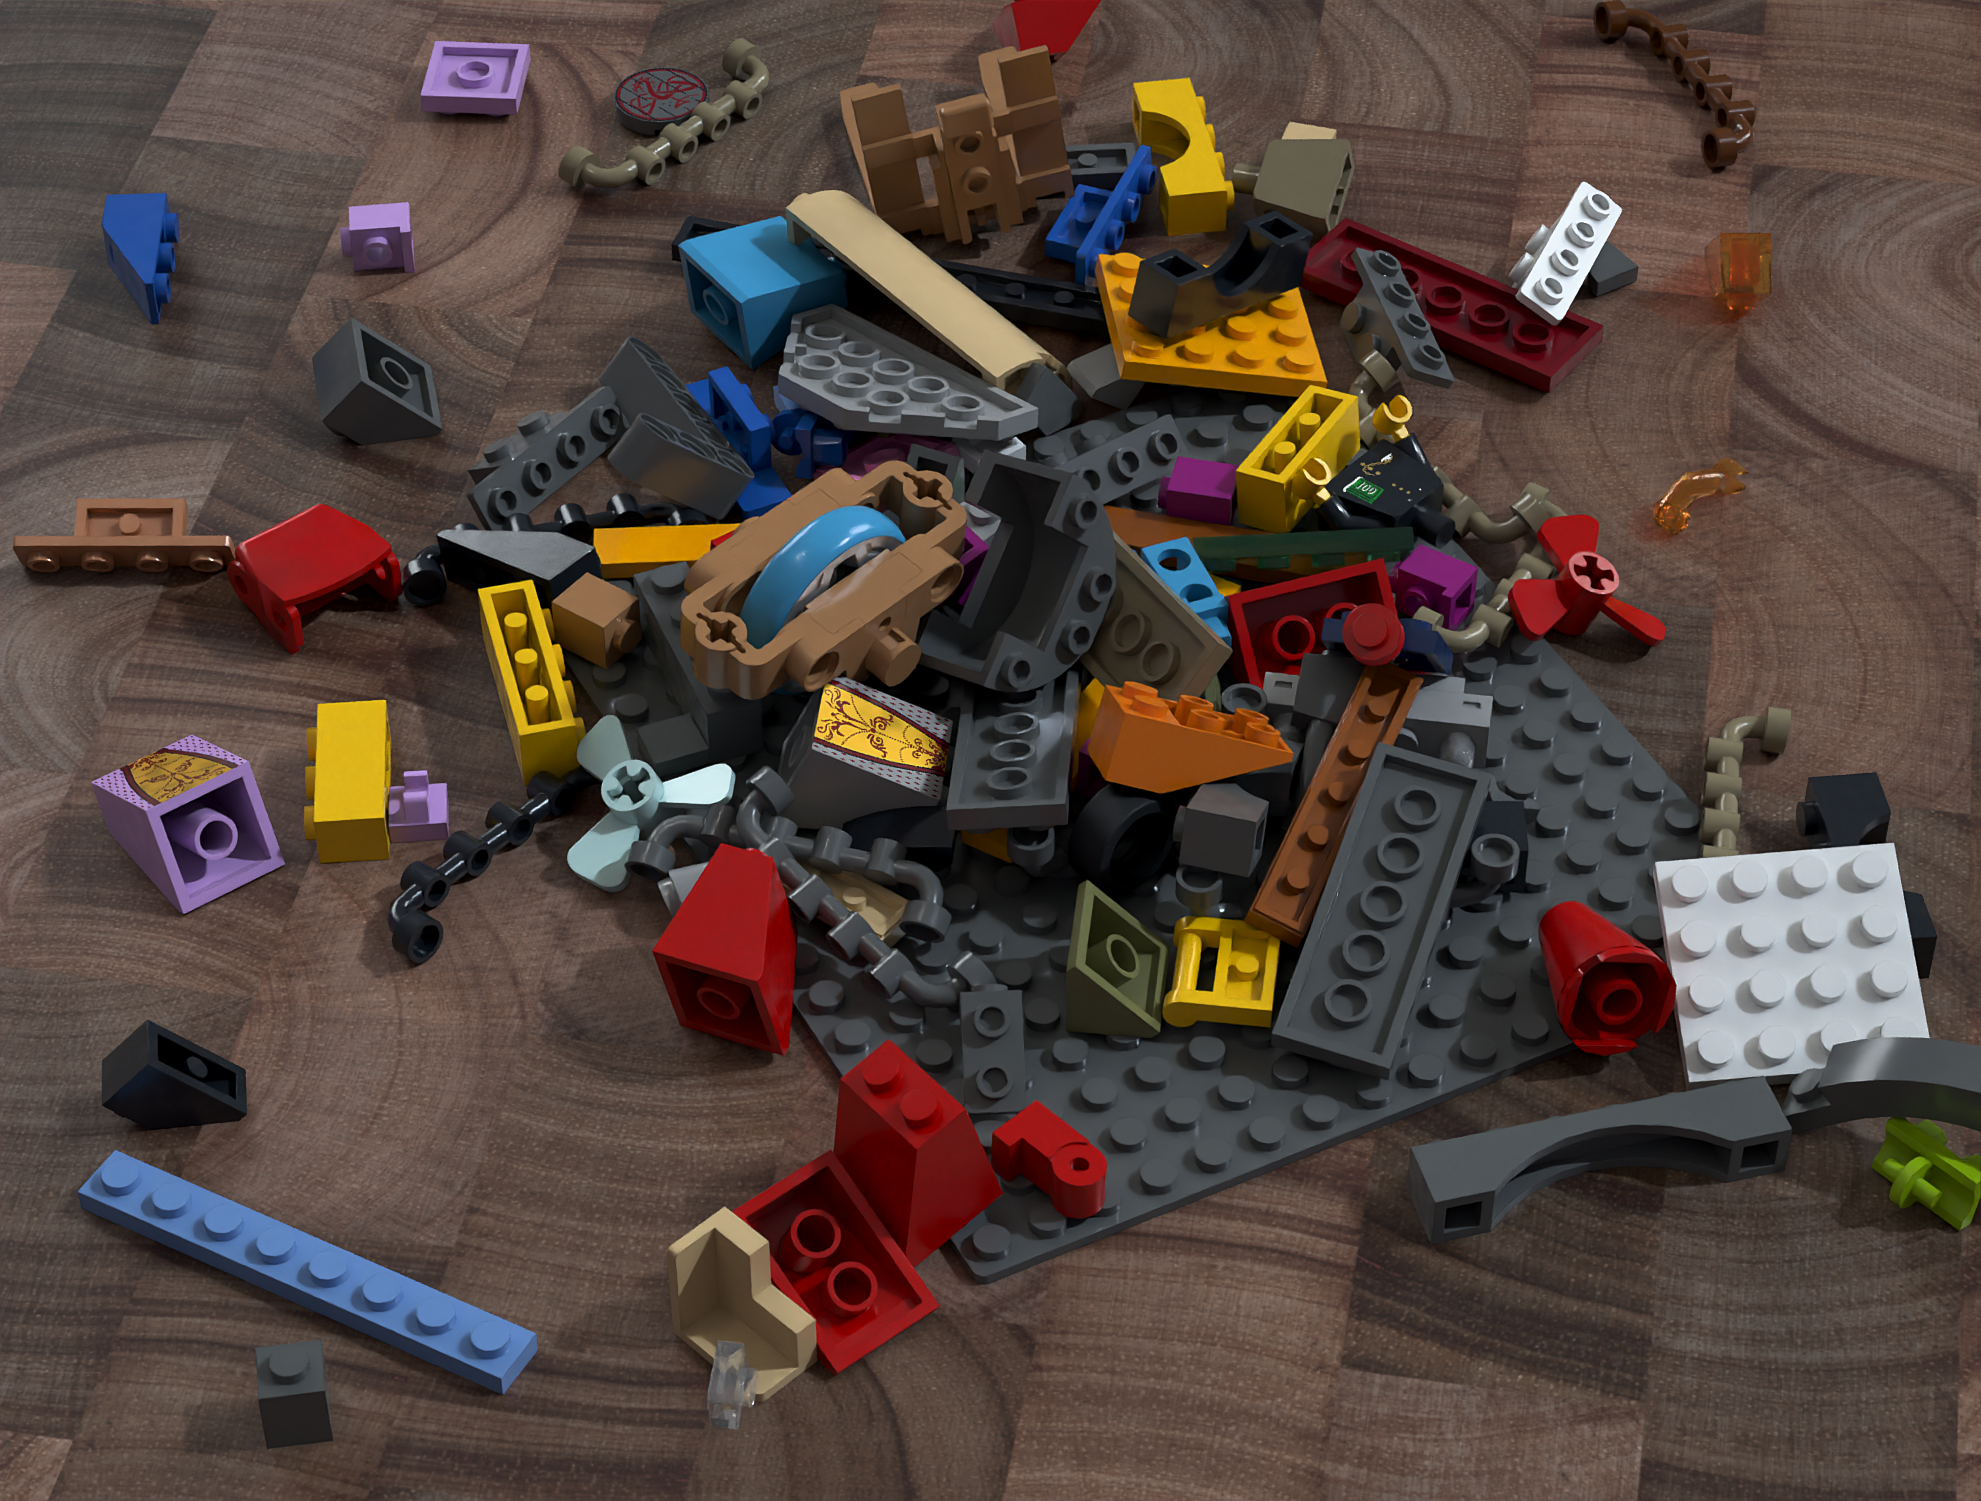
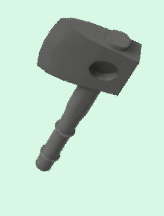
[1290,650,1366,819]

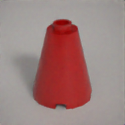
[1538,901,1677,1056]

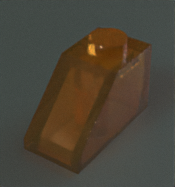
[1705,233,1772,309]

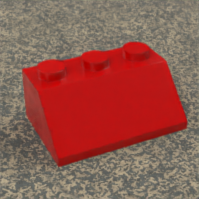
[1224,558,1399,690]

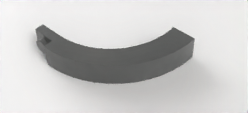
[1782,1037,1981,1135]

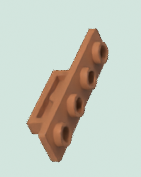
[12,498,235,572]

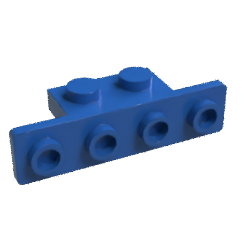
[1045,145,1157,286]
[685,366,792,520]

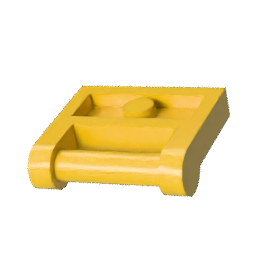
[1162,916,1281,1028]

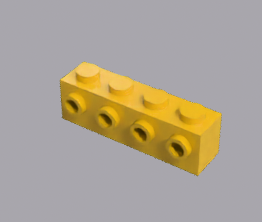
[478,580,586,786]

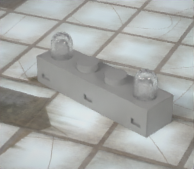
[1263,672,1493,769]

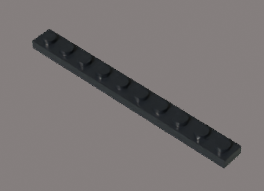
[671,216,1110,338]

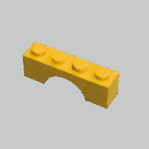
[1132,78,1235,236]

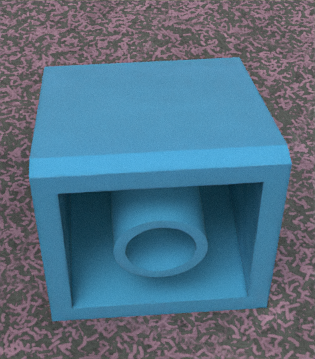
[678,216,848,370]

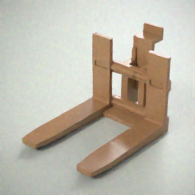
[839,45,1075,244]

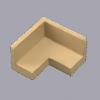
[667,1206,817,1402]

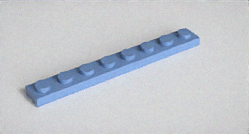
[78,1150,538,1395]

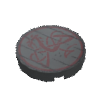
[613,67,710,136]

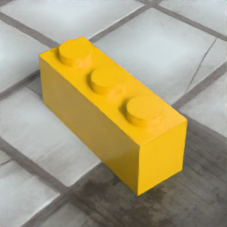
[1235,385,1360,535]
[304,700,391,864]

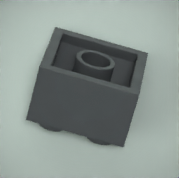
[312,317,443,445]

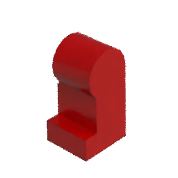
[991,1100,1107,1219]

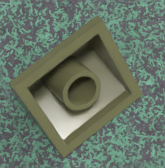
[1066,880,1170,1038]

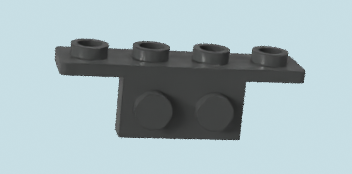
[1339,247,1455,389]
[467,386,630,531]
[1037,414,1190,504]

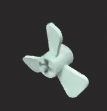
[567,715,735,892]

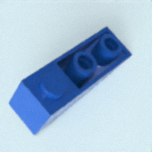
[102,193,180,324]

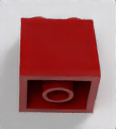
[652,843,798,1056]
[833,1039,1003,1268]

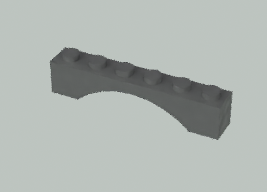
[1407,1076,1792,1244]

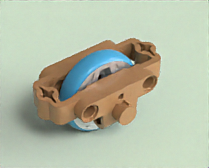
[680,460,967,700]

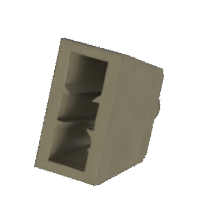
[1232,139,1355,242]

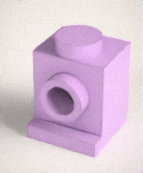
[340,202,415,273]

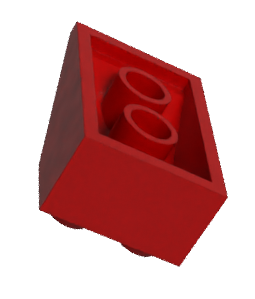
[731,1149,940,1376]

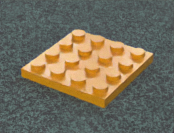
[1095,253,1327,397]

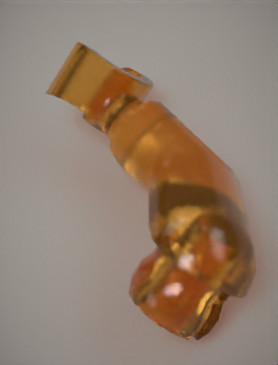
[1652,458,1750,535]

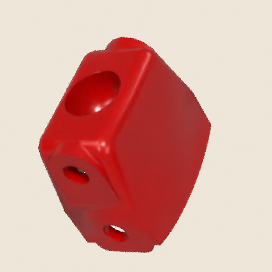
[227,504,403,655]

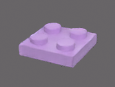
[420,41,530,116]

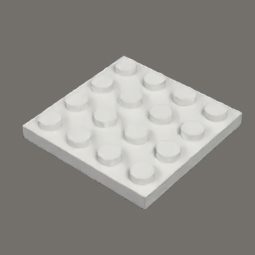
[1653,843,1929,1091]

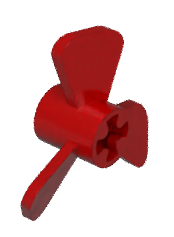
[1508,514,1666,647]

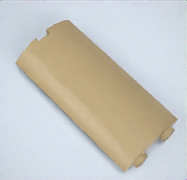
[785,190,1073,395]

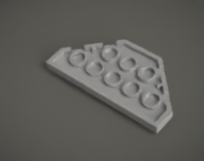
[778,303,1039,441]

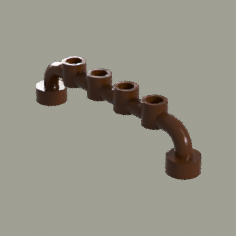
[1593,0,1755,168]

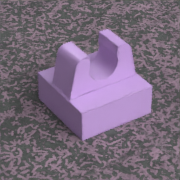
[389,770,449,843]

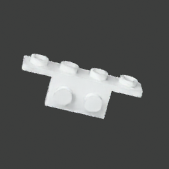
[1508,182,1622,326]

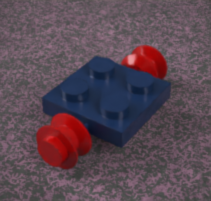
[1321,603,1454,677]

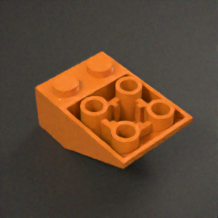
[1087,681,1294,794]

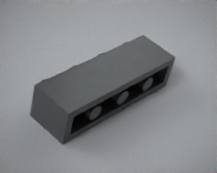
[633,561,764,765]

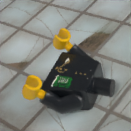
[1291,395,1455,558]

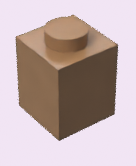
[552,572,642,669]

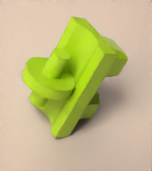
[1871,1117,1981,1231]

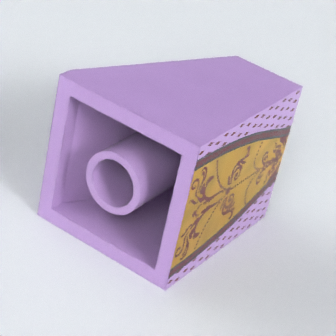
[91,735,285,914]

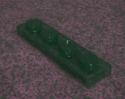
[1190,527,1414,573]

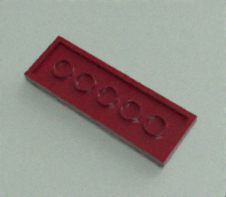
[1300,218,1604,393]

